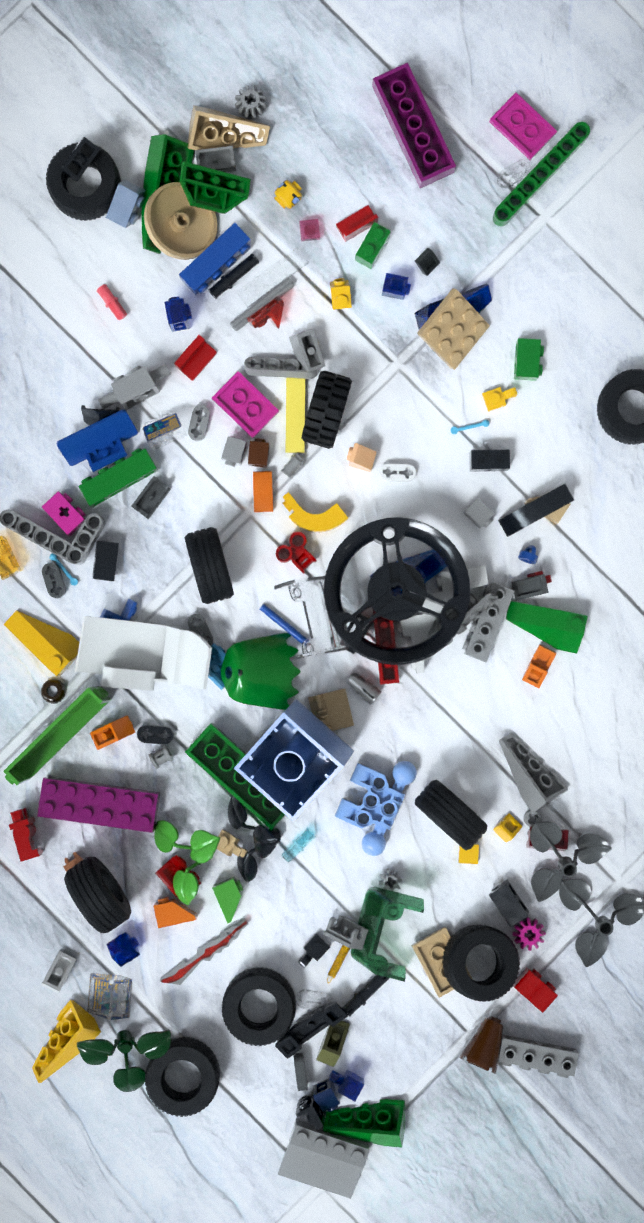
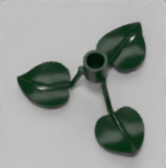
[77,1029,171,1092]

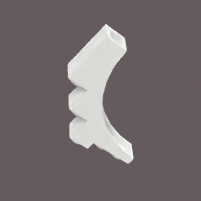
[397,565,488,674]

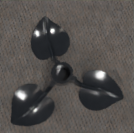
[228,795,281,883]

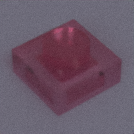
[299,219,320,242]

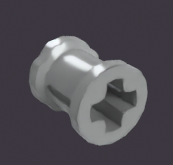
[148,745,174,769]

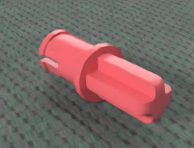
[96,284,127,320]

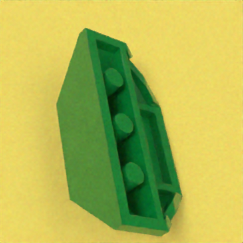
[180,162,251,214]

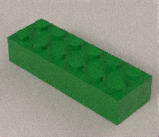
[185,723,285,830]

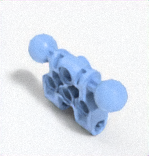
[335,761,417,856]

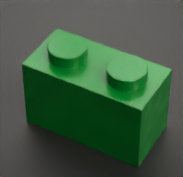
[355,222,391,270]
[514,338,544,381]

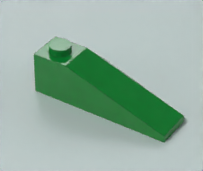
[506,601,588,654]
[323,1099,405,1148]

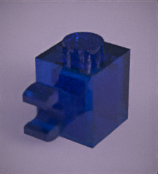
[382,273,411,300]
[329,1069,365,1102]

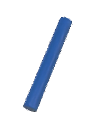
[259,604,308,645]

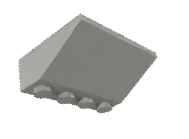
[278,1118,370,1199]

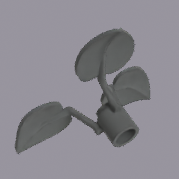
[530,821,612,902]
[559,879,644,967]

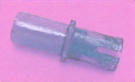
[282,828,316,862]

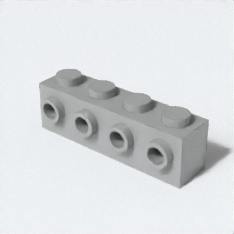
[462,582,515,663]
[498,1034,579,1078]

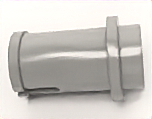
[281,453,305,478]

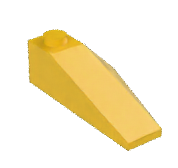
[32,1000,101,1083]

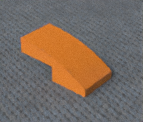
[253,471,273,512]
[522,644,557,688]

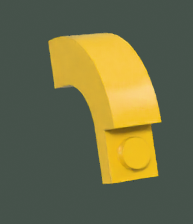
[282,492,348,533]

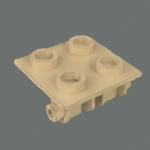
[308,688,354,731]

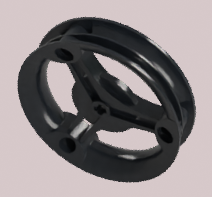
[324,517,470,665]

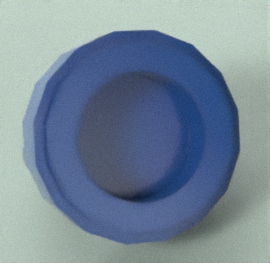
[518,545,538,564]

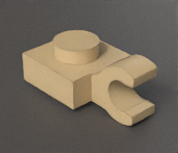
[217,830,247,858]

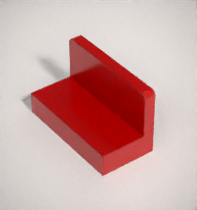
[336,205,379,242]
[174,335,217,381]

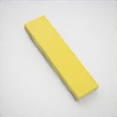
[285,378,305,453]

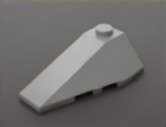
[499,733,568,813]

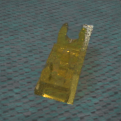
[0,536,22,580]

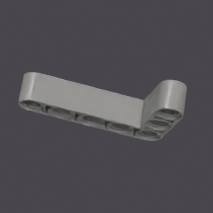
[0,509,105,565]

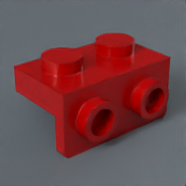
[155,855,201,902]

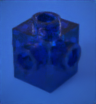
[106,932,140,967]

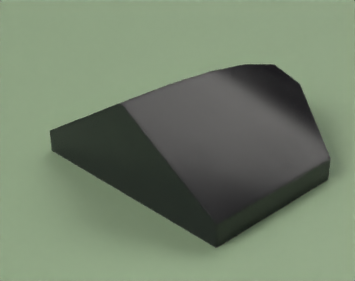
[81,405,120,425]

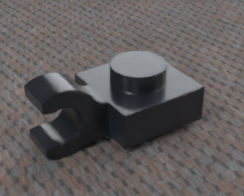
[298,933,330,968]

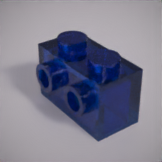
[164,297,192,332]

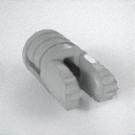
[348,673,382,704]

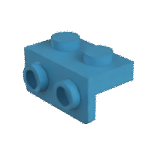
[208,643,241,690]

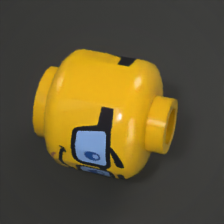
[274,180,302,209]

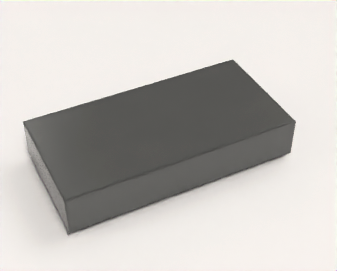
[511,574,549,601]

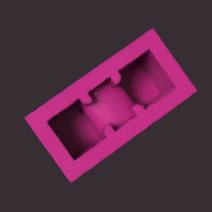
[42,491,86,536]

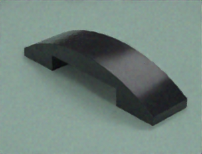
[498,483,574,537]
[275,1001,348,1059]

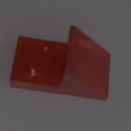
[247,296,284,329]

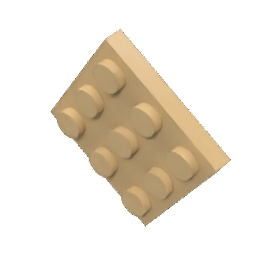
[417,288,490,370]

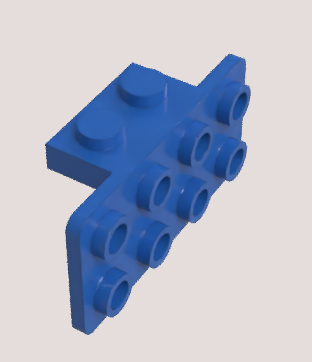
[56,410,138,472]

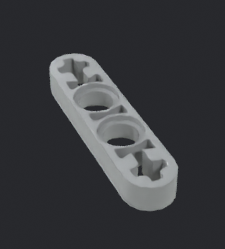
[244,357,319,379]

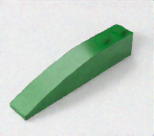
[141,134,194,254]

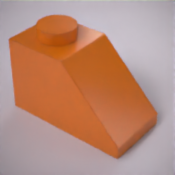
[90,715,136,750]
[153,897,197,928]

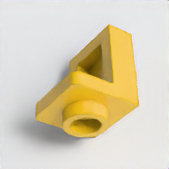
[330,278,352,310]

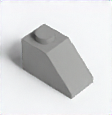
[289,329,325,373]

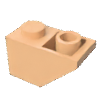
[347,443,376,472]

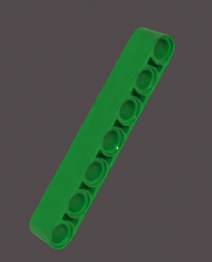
[493,122,590,227]

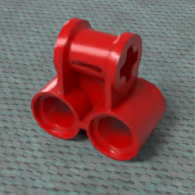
[275,532,317,574]

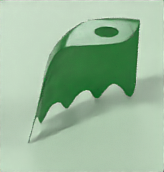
[221,633,301,710]

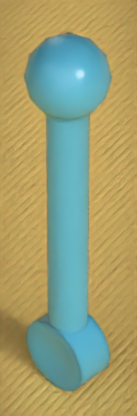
[450,419,490,434]
[49,553,78,586]

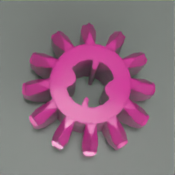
[512,917,546,951]

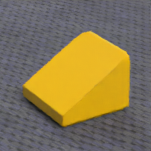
[493,813,523,842]

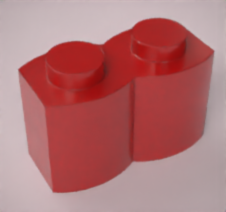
[513,968,558,1013]

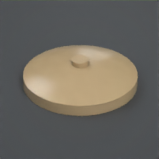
[144,182,217,260]

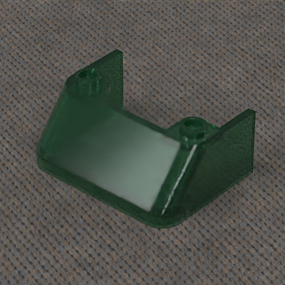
[351,887,424,982]

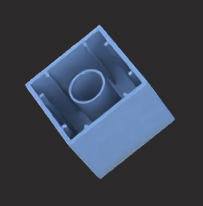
[234,699,354,821]

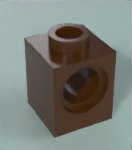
[248,438,270,468]

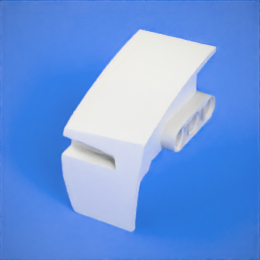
[75,616,212,691]

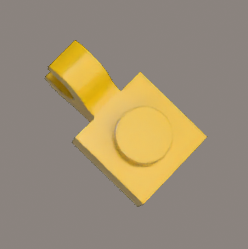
[482,387,518,412]

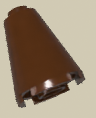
[459,1016,503,1074]

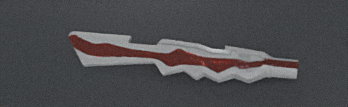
[160,918,249,985]

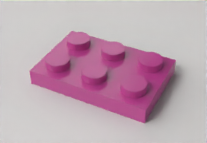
[489,92,557,160]
[212,371,279,439]

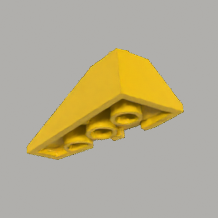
[4,610,80,676]

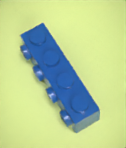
[179,223,251,295]

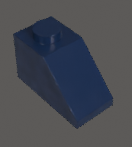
[313,1078,340,1112]

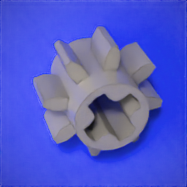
[378,869,402,894]

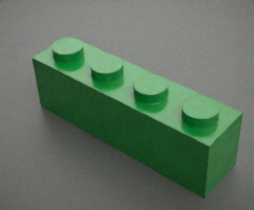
[78,448,158,508]

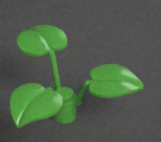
[154,820,220,905]

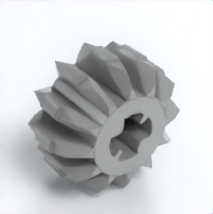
[235,85,267,119]

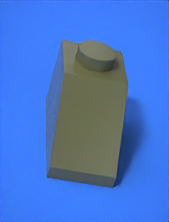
[316,1021,350,1067]

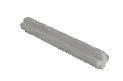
[230,278,294,331]

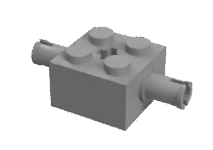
[98,363,171,410]

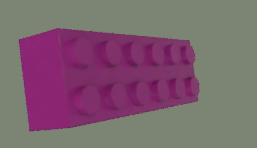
[372,62,456,189]
[37,776,160,833]

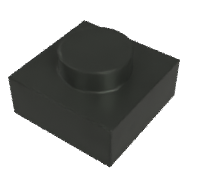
[415,248,440,276]

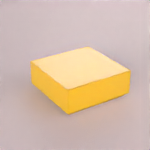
[458,844,479,864]

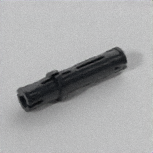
[208,253,260,299]
[342,967,392,1017]

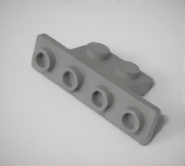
[445,592,498,647]

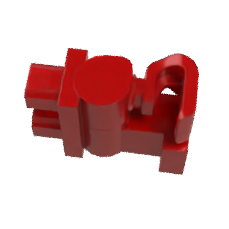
[9,808,44,862]

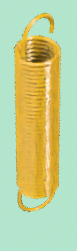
[327,945,350,983]

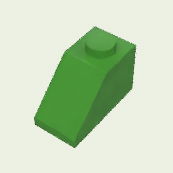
[212,876,244,924]

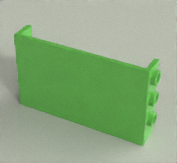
[3,686,112,785]

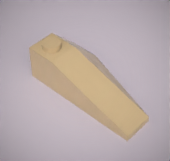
[188,105,270,150]

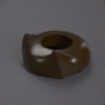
[41,679,66,704]

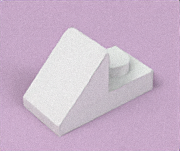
[41,951,76,993]

